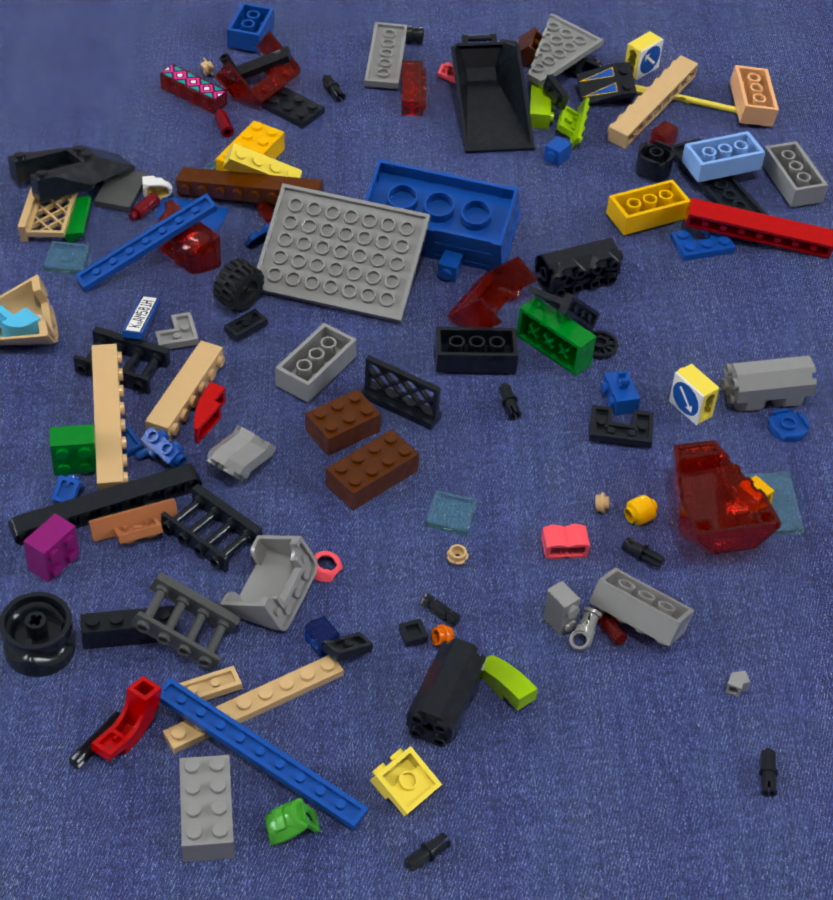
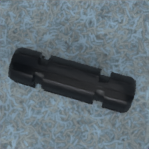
[421,593,461,626]

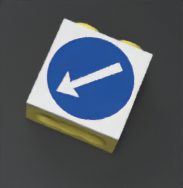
[625,31,664,80]
[669,364,719,425]

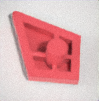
[437,62,455,84]

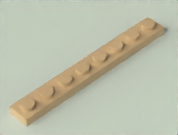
[163,655,344,754]

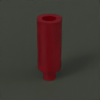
[215,109,234,138]
[129,192,160,221]

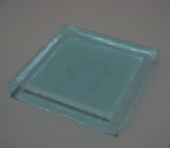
[43,241,91,275]
[425,490,478,536]

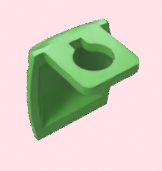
[265,798,320,846]

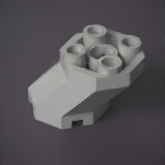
[206,425,277,482]

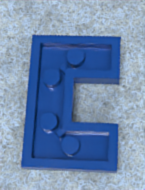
[669,229,736,262]

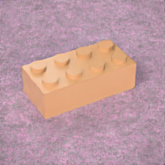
[729,65,779,127]

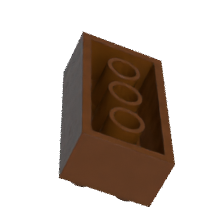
[326,429,419,510]

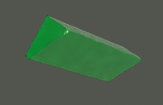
[63,196,91,243]

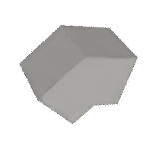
[725,670,750,697]

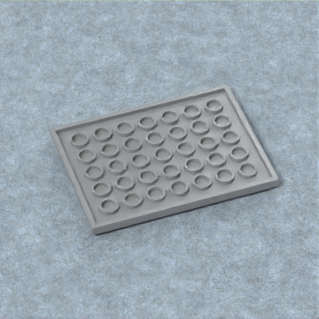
[257,183,431,323]

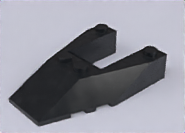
[8,145,135,202]

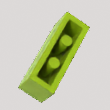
[529,82,554,129]

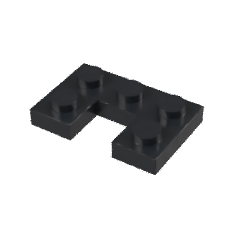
[589,405,654,448]

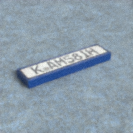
[122,295,160,340]

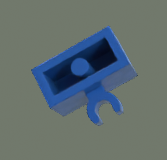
[600,370,640,416]

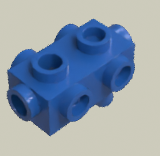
[135,426,188,468]

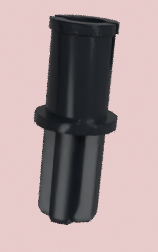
[322,75,346,102]
[499,383,522,420]
[622,537,665,567]
[759,748,779,797]
[404,832,451,871]

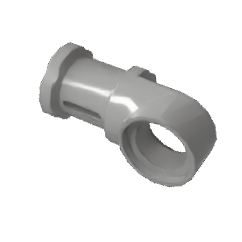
[569,607,603,652]

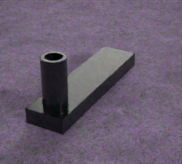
[219,46,291,85]

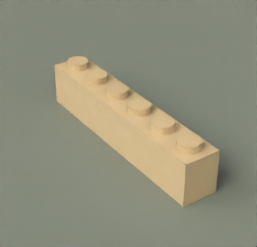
[145,340,225,441]

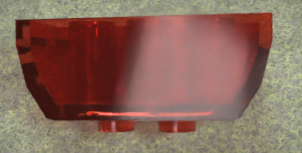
[157,199,221,274]

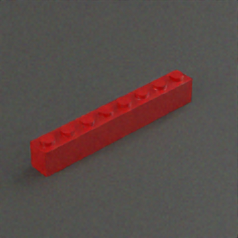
[684,198,833,259]

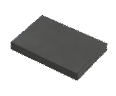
[94,171,148,212]

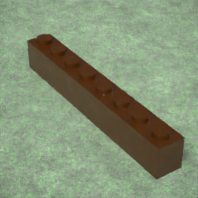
[175,167,324,204]

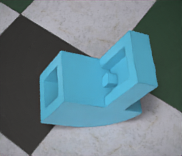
[0,305,40,337]

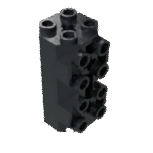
[534,237,623,298]
[406,638,486,747]

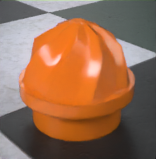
[431,624,455,646]

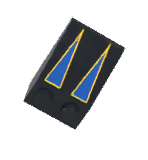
[576,62,637,106]

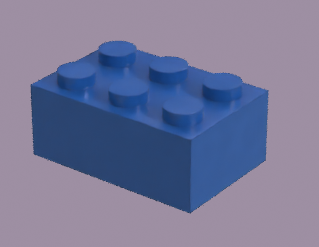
[227,2,274,53]

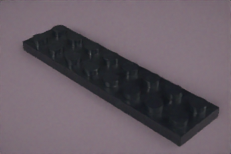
[671,138,768,215]

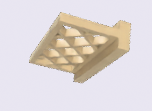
[17,188,79,242]

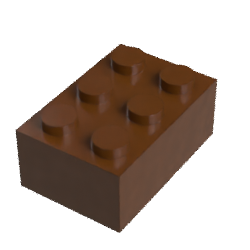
[305,389,381,456]

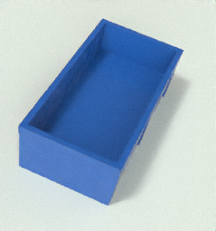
[365,158,521,274]

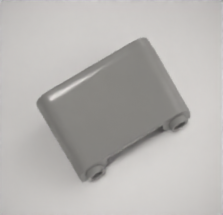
[220,535,318,631]

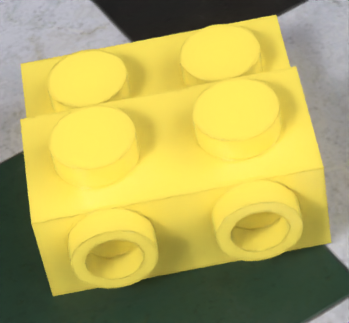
[370,746,442,817]

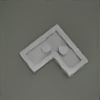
[155,312,199,349]

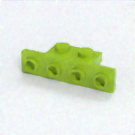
[556,97,590,150]

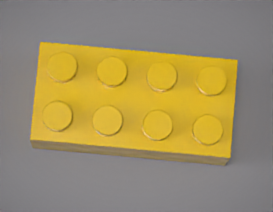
[216,121,285,171]
[606,179,690,235]

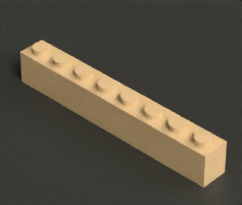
[607,55,698,149]
[91,344,129,491]

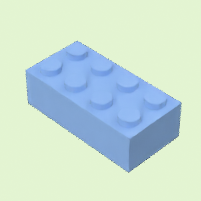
[682,131,765,182]

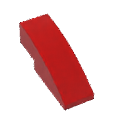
[194,382,226,444]

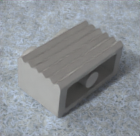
[543,581,581,635]

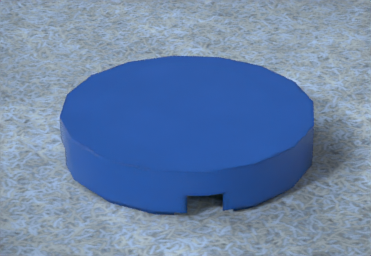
[767,408,809,443]

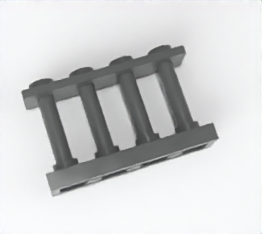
[131,572,241,670]

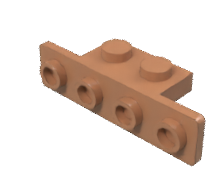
[89,498,178,544]

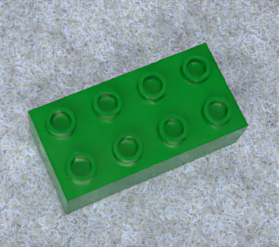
[516,296,596,376]

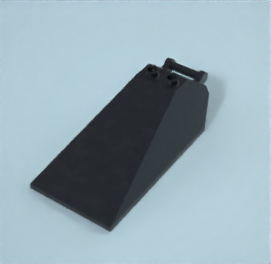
[451,33,535,153]

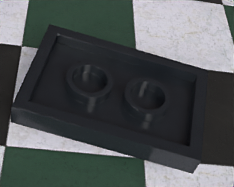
[262,87,325,129]

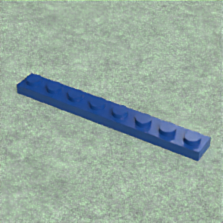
[75,193,218,292]

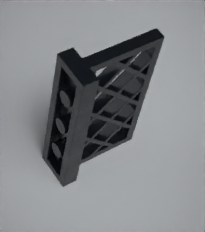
[527,286,600,331]
[361,355,442,430]

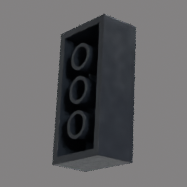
[435,327,518,373]

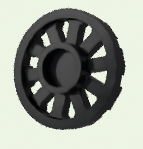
[590,330,618,360]

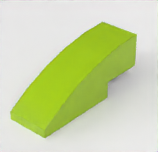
[481,655,538,711]

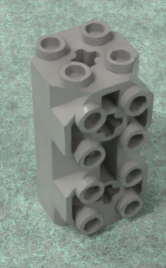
[721,356,817,411]

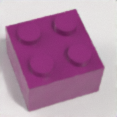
[24,513,79,583]

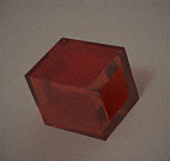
[650,121,679,146]

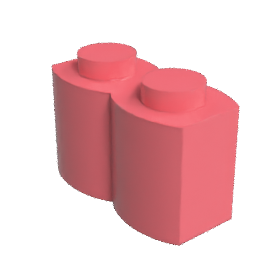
[541,524,590,559]

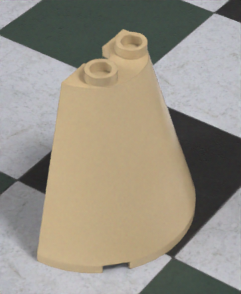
[0,275,59,346]

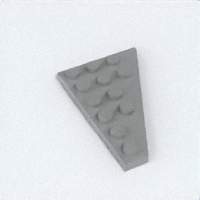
[527,13,603,87]

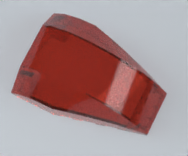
[673,440,781,555]

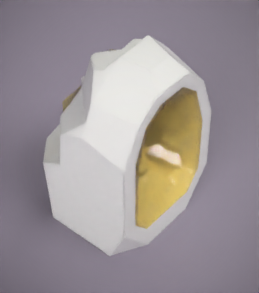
[142,176,173,199]

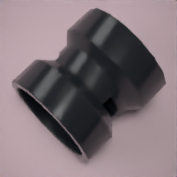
[406,25,424,44]

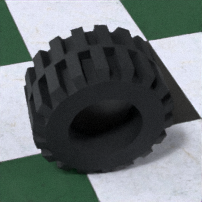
[213,258,264,313]

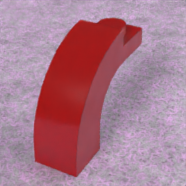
[91,676,162,762]

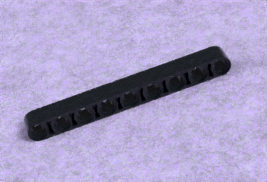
[8,464,202,545]

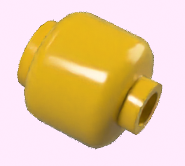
[624,495,658,526]

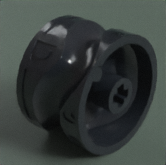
[0,592,76,677]

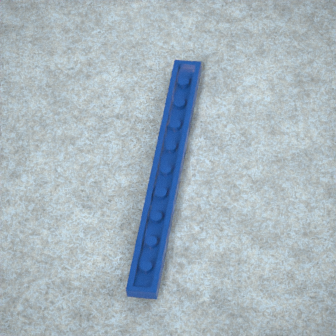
[160,678,369,831]

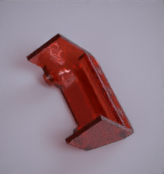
[215,31,301,103]
[447,256,537,328]

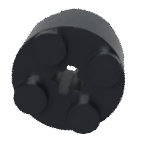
[636,141,674,183]

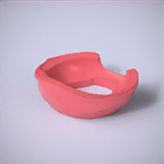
[314,551,343,582]

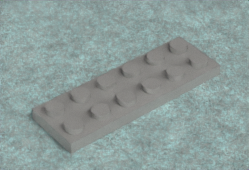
[364,22,408,89]

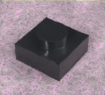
[398,619,428,647]

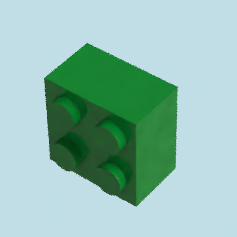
[50,424,96,476]

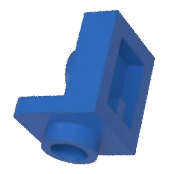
[51,474,85,503]

